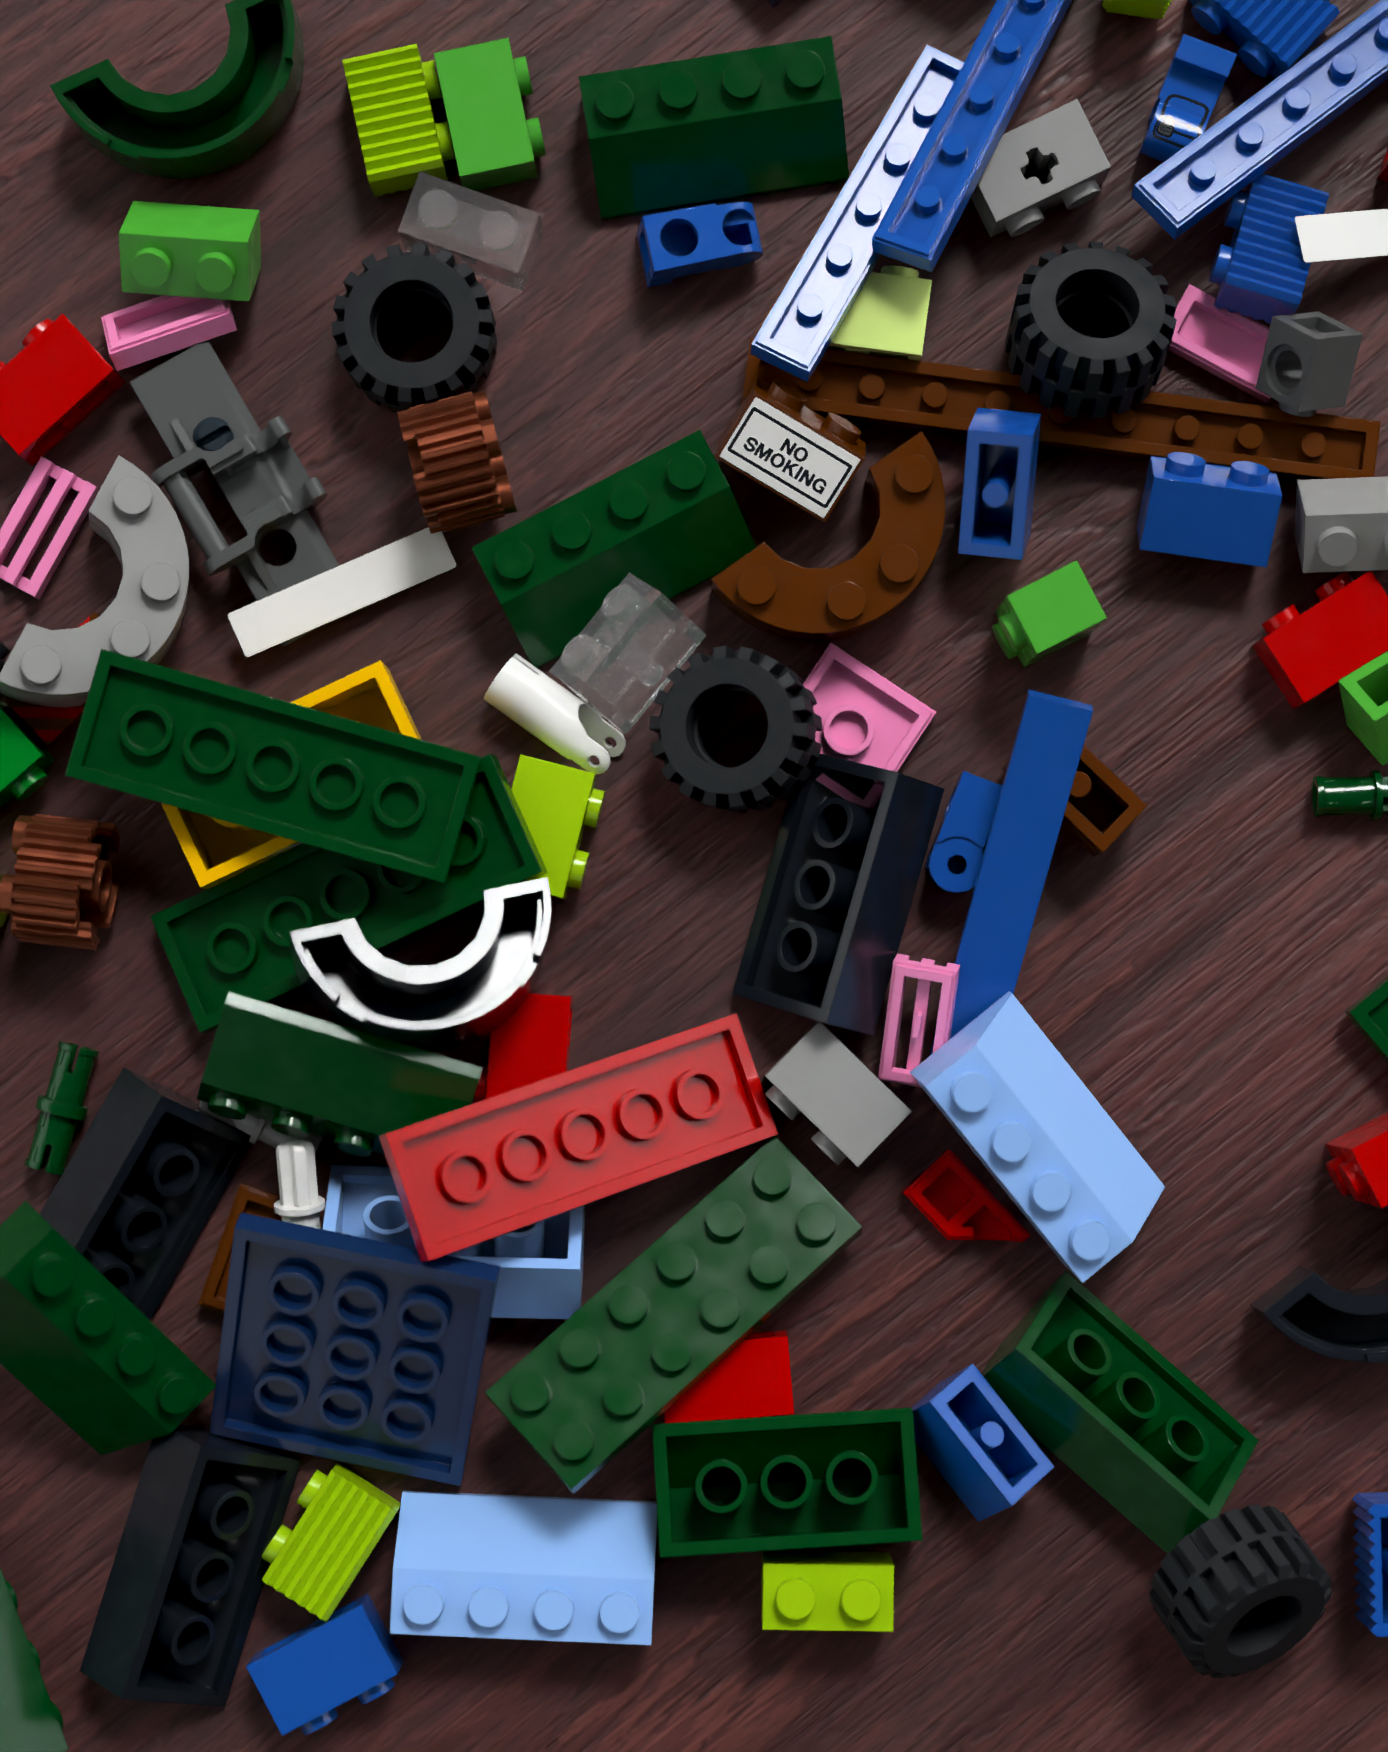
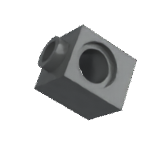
[1255,311,1363,417]

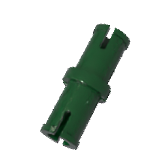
[24,1041,99,1175]

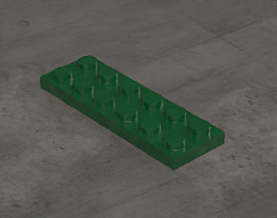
[65,649,482,883]
[150,754,548,1033]
[485,1136,862,1494]

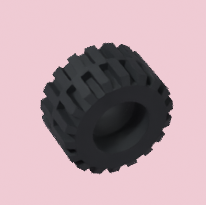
[1005,242,1177,419]
[332,243,497,414]
[649,646,823,813]
[1149,1504,1332,1678]

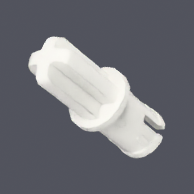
[274,1139,326,1229]

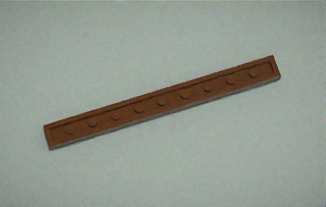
[742,339,1381,480]

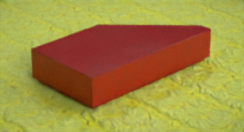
[902,1148,1031,1242]

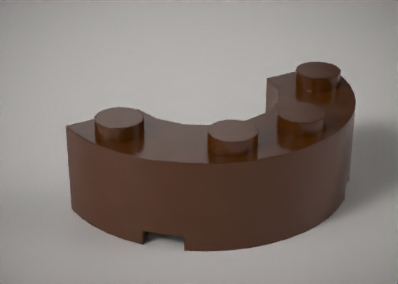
[711,431,945,642]

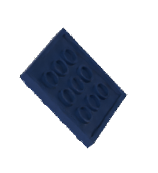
[210,1212,500,1486]

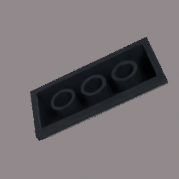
[732,754,944,1035]
[40,1068,252,1320]
[80,1425,301,1707]

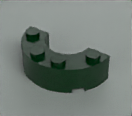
[50,0,304,179]

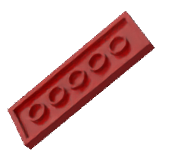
[379,1013,778,1262]

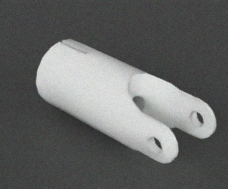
[483,653,626,774]

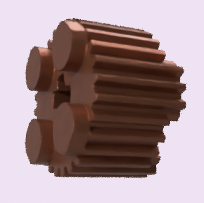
[397,390,517,534]
[0,814,120,950]

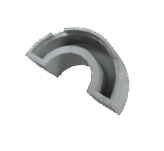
[0,455,189,708]

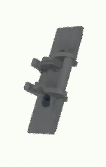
[130,340,339,648]

